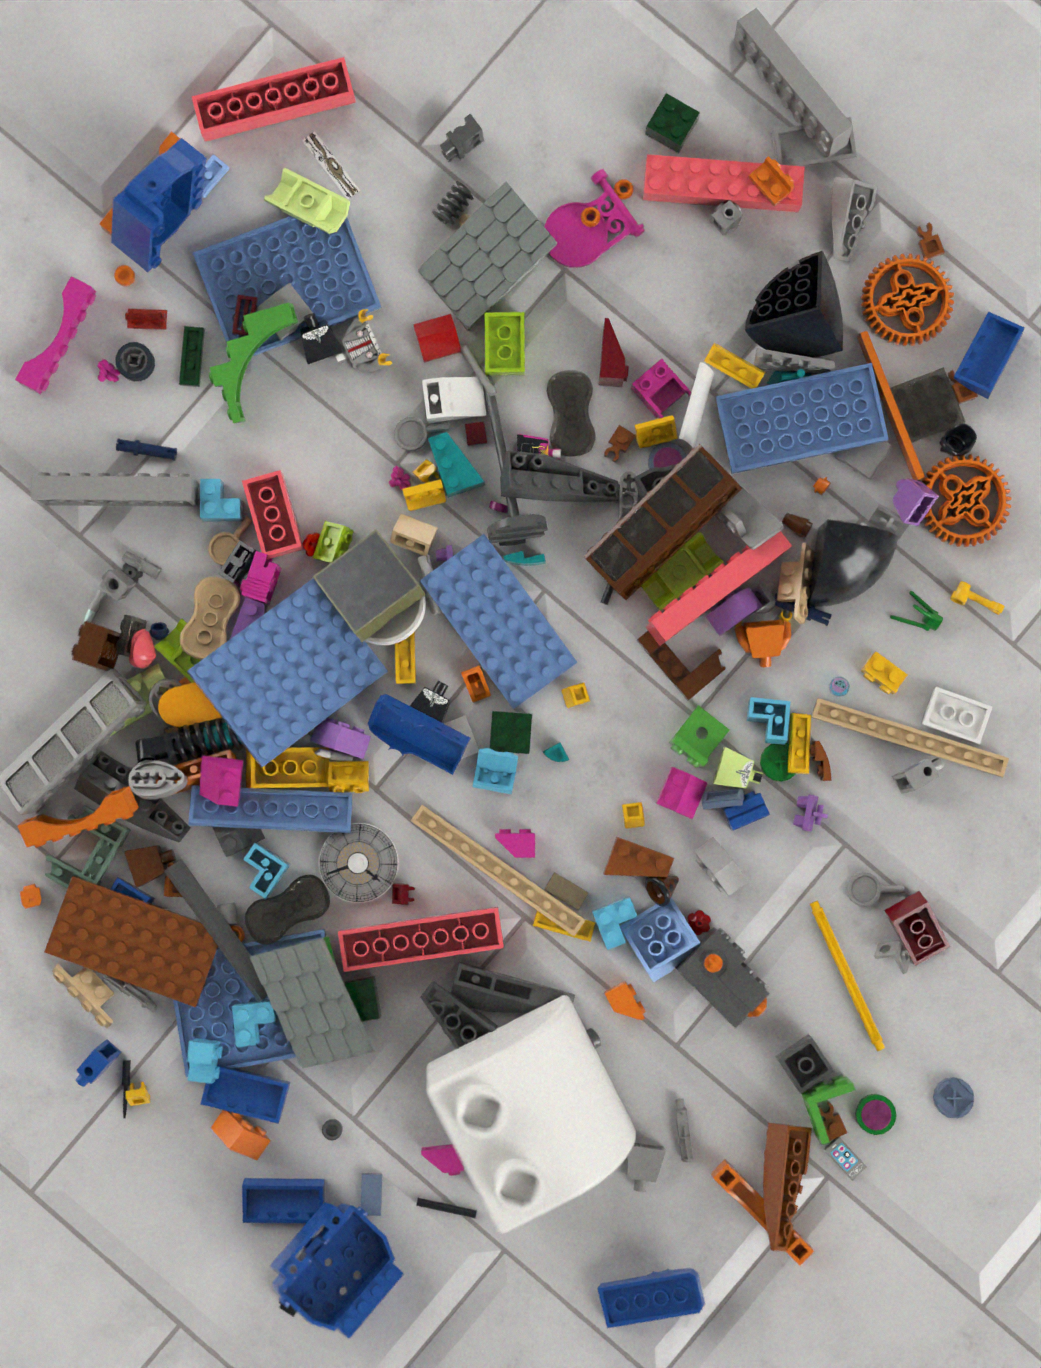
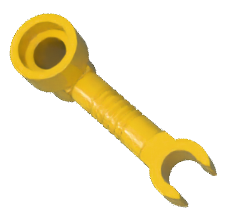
[950,581,1005,615]

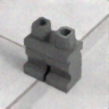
[440,114,484,162]

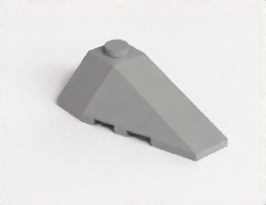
[831,177,877,262]

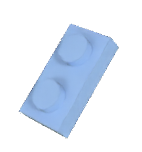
[202,154,229,198]

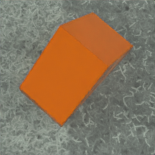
[461,665,491,703]

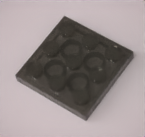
[890,367,966,443]

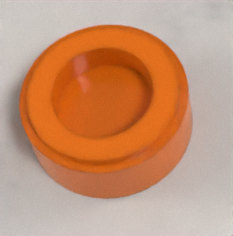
[114,265,135,286]

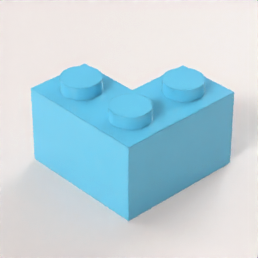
[200,479,243,522]
[747,697,791,745]
[243,842,291,899]
[592,897,637,950]
[232,1000,278,1047]
[187,1038,223,1084]

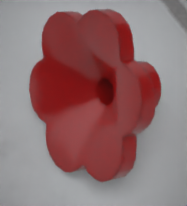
[303,532,320,557]
[687,910,711,935]

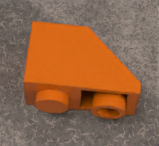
[604,981,646,1020]

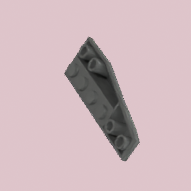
[500,450,619,502]
[74,751,191,843]
[451,962,575,1013]

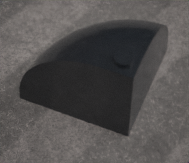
[745,251,843,358]
[807,519,898,607]

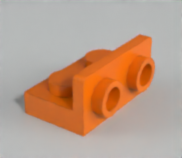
[748,156,794,207]

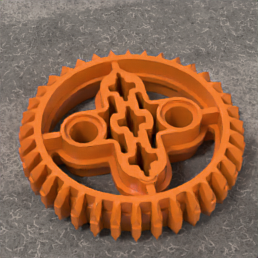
[861,253,954,346]
[922,454,1012,547]

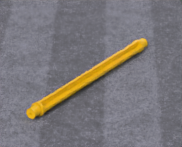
[810,900,885,1051]

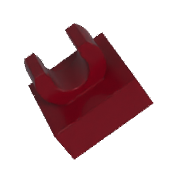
[392,883,415,905]

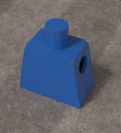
[76,1039,122,1087]

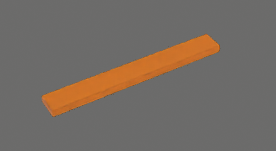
[857,331,925,481]

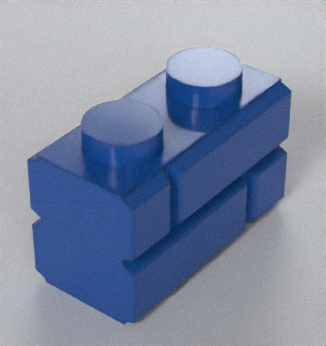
[722,791,770,831]

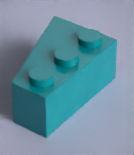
[428,432,485,498]

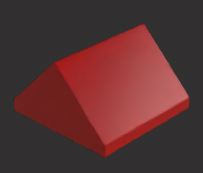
[413,314,462,362]

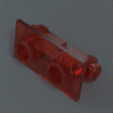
[125,309,167,330]

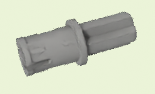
[122,551,162,579]

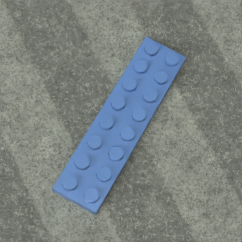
[188,785,353,833]

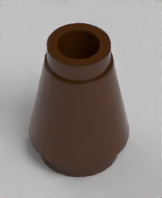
[782,513,813,537]

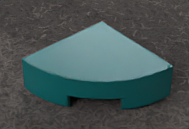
[543,742,569,762]

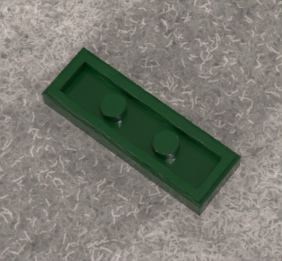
[179,326,205,387]

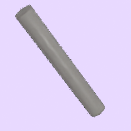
[461,345,497,396]

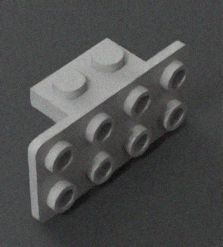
[715,487,783,550]

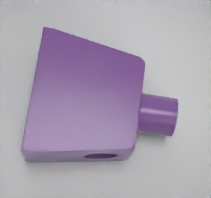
[893,478,939,526]

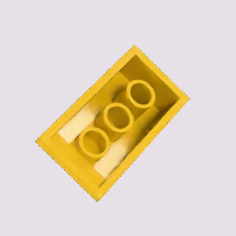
[246,747,329,788]

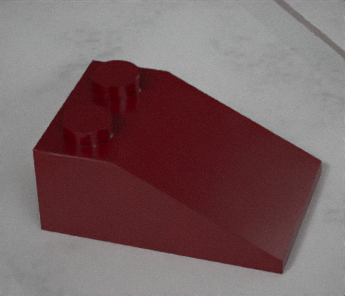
[599,318,629,387]
[884,891,950,966]

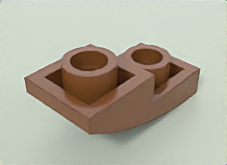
[810,741,832,781]

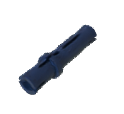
[116,438,177,461]
[774,593,832,626]

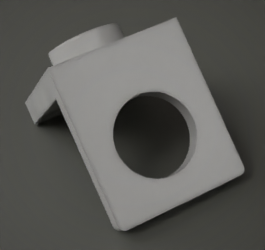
[874,940,910,974]

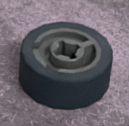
[115,342,155,382]

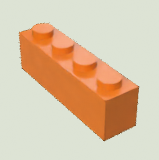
[155,749,237,796]

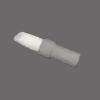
[315,749,353,761]

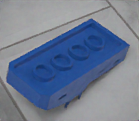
[368,694,471,775]
[597,1268,705,1328]

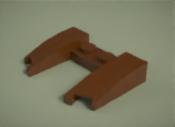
[636,631,726,701]

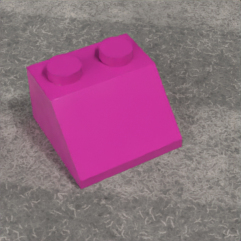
[199,756,243,806]
[656,767,708,819]

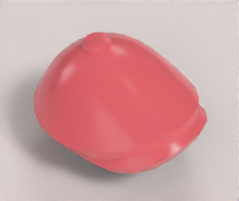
[129,629,156,669]

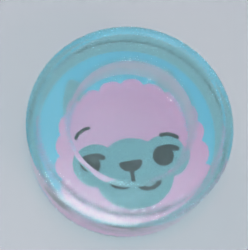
[829,677,850,697]

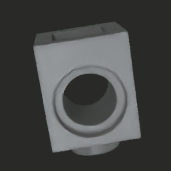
[99,568,136,601]

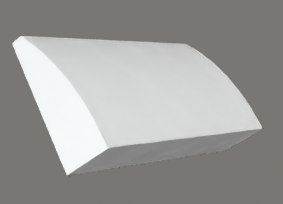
[678,362,714,450]

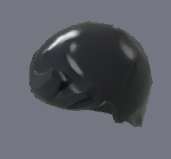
[939,423,977,457]

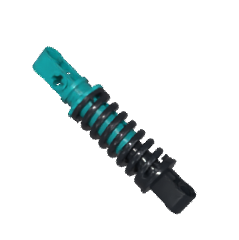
[135,718,244,765]

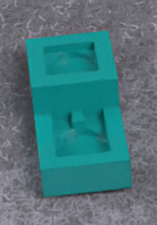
[503,551,546,566]

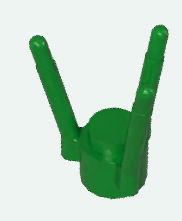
[890,591,943,631]

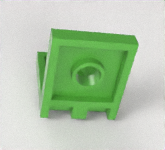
[669,705,729,768]
[801,1075,855,1145]

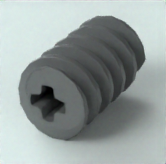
[432,181,474,225]

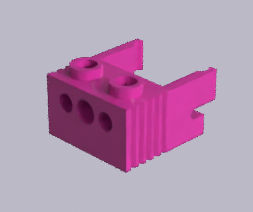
[631,359,692,418]
[240,551,282,606]

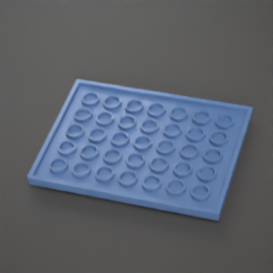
[193,216,381,356]
[187,578,388,768]
[173,929,326,1077]

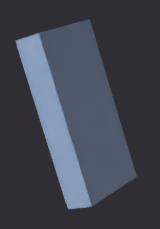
[702,788,744,809]
[361,1173,382,1216]

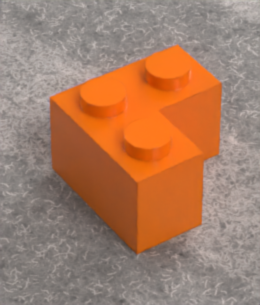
[211,1110,271,1160]

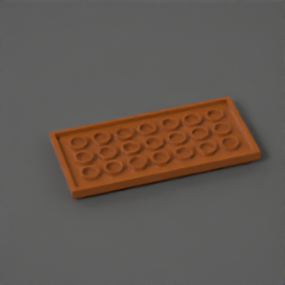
[44,876,218,1007]

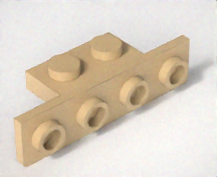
[777,543,814,624]
[52,964,114,1029]

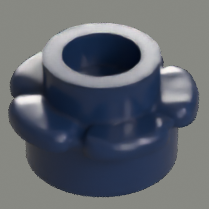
[149,622,169,640]

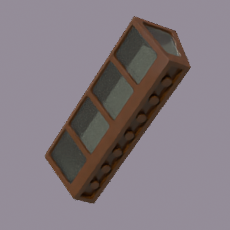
[583,444,742,600]

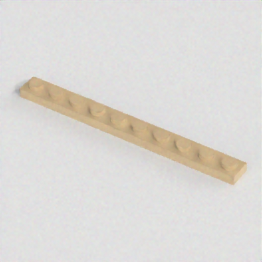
[811,698,1009,777]
[411,804,586,936]

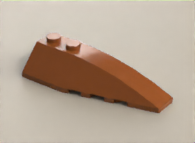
[763,1123,812,1251]

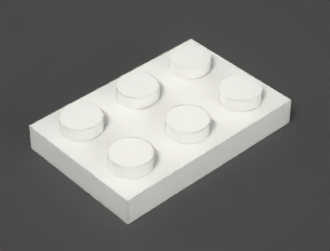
[922,687,992,744]

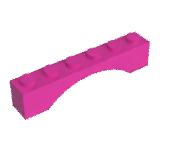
[15,276,96,395]

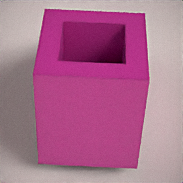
[495,829,535,858]

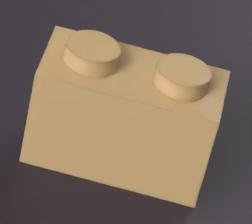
[390,514,438,557]

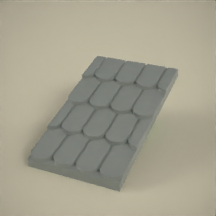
[418,182,557,331]
[250,936,375,1068]

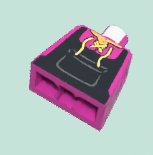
[517,434,561,460]

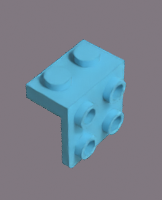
[473,748,518,795]

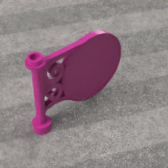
[544,169,645,268]

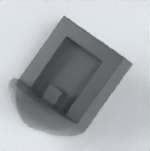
[752,582,776,614]

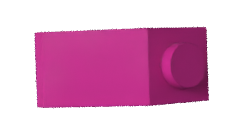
[421,1144,464,1176]

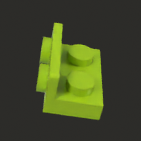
[313,521,354,563]

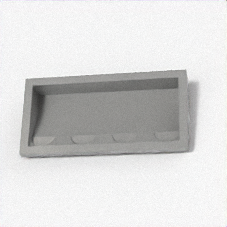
[771,117,857,166]

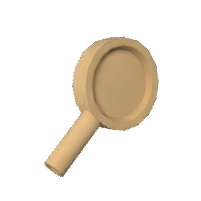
[208,516,252,566]

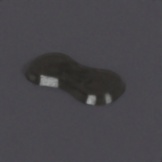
[547,370,596,457]
[245,875,330,944]

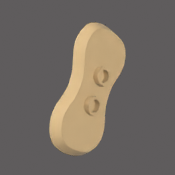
[180,577,241,660]

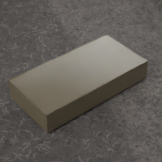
[544,872,588,910]

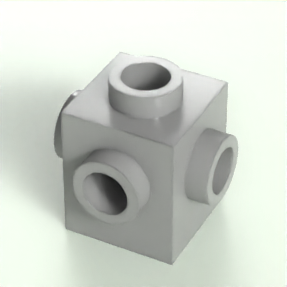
[710,200,743,235]

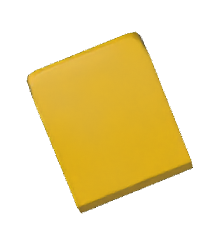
[561,682,590,708]
[622,802,645,829]

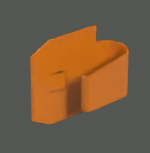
[20,884,41,909]

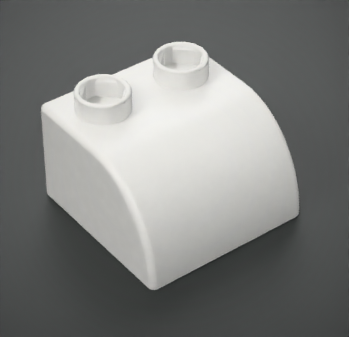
[426,995,636,1233]

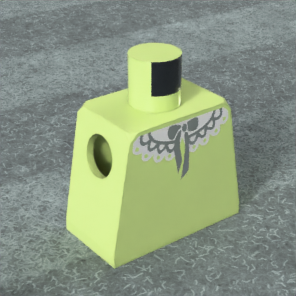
[713,747,763,788]

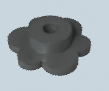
[122,563,143,583]

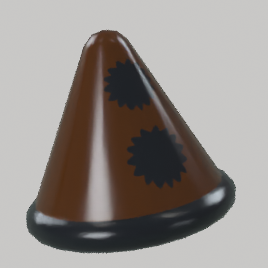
[645,876,679,907]

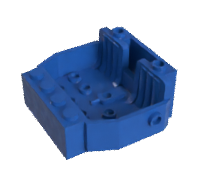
[111,138,206,272]
[270,1202,404,1339]

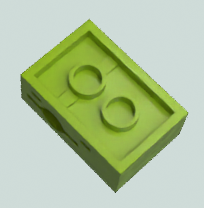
[485,312,525,375]

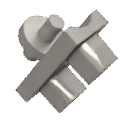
[869,504,910,540]

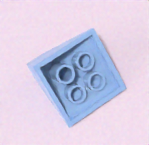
[620,897,701,983]

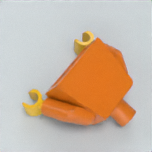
[734,611,793,667]

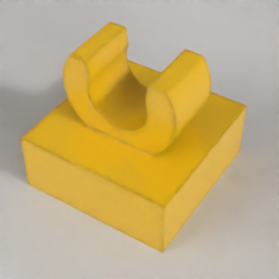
[412,459,439,483]
[126,1082,150,1106]

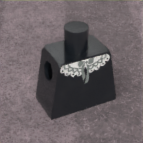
[300,313,343,365]
[410,681,450,723]

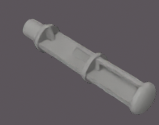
[103,974,157,1012]
[675,1099,693,1162]

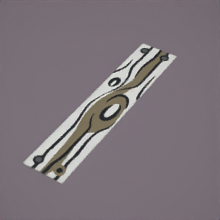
[302,131,360,199]

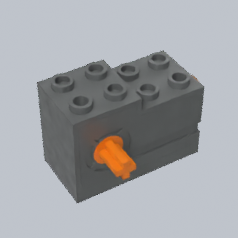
[676,927,770,1029]

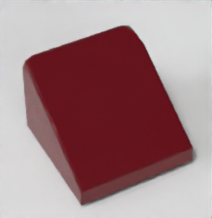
[465,421,487,446]

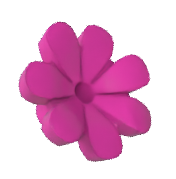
[97,359,121,382]
[389,466,411,491]

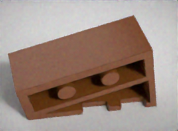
[603,837,674,877]

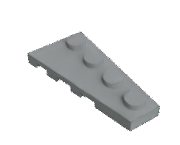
[754,348,835,374]

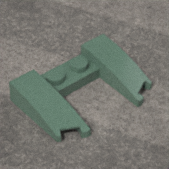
[45,806,131,889]

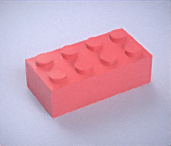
[242,470,303,560]

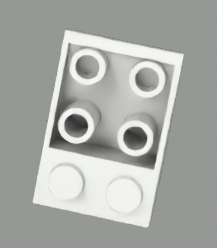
[422,377,486,423]

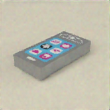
[824,1137,867,1181]

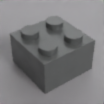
[775,1034,835,1094]

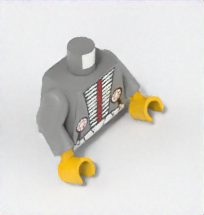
[335,309,392,372]

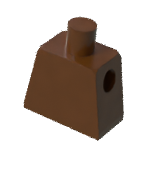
[124,845,176,887]

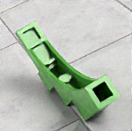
[209,303,298,423]

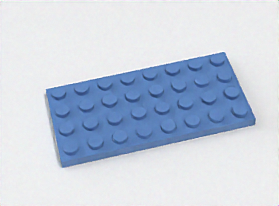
[716,363,889,474]
[420,534,578,709]

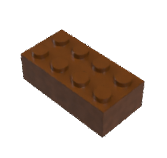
[71,621,126,671]

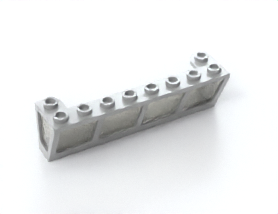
[0,669,147,815]

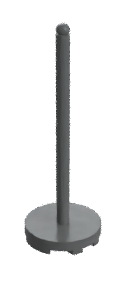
[483,375,548,546]

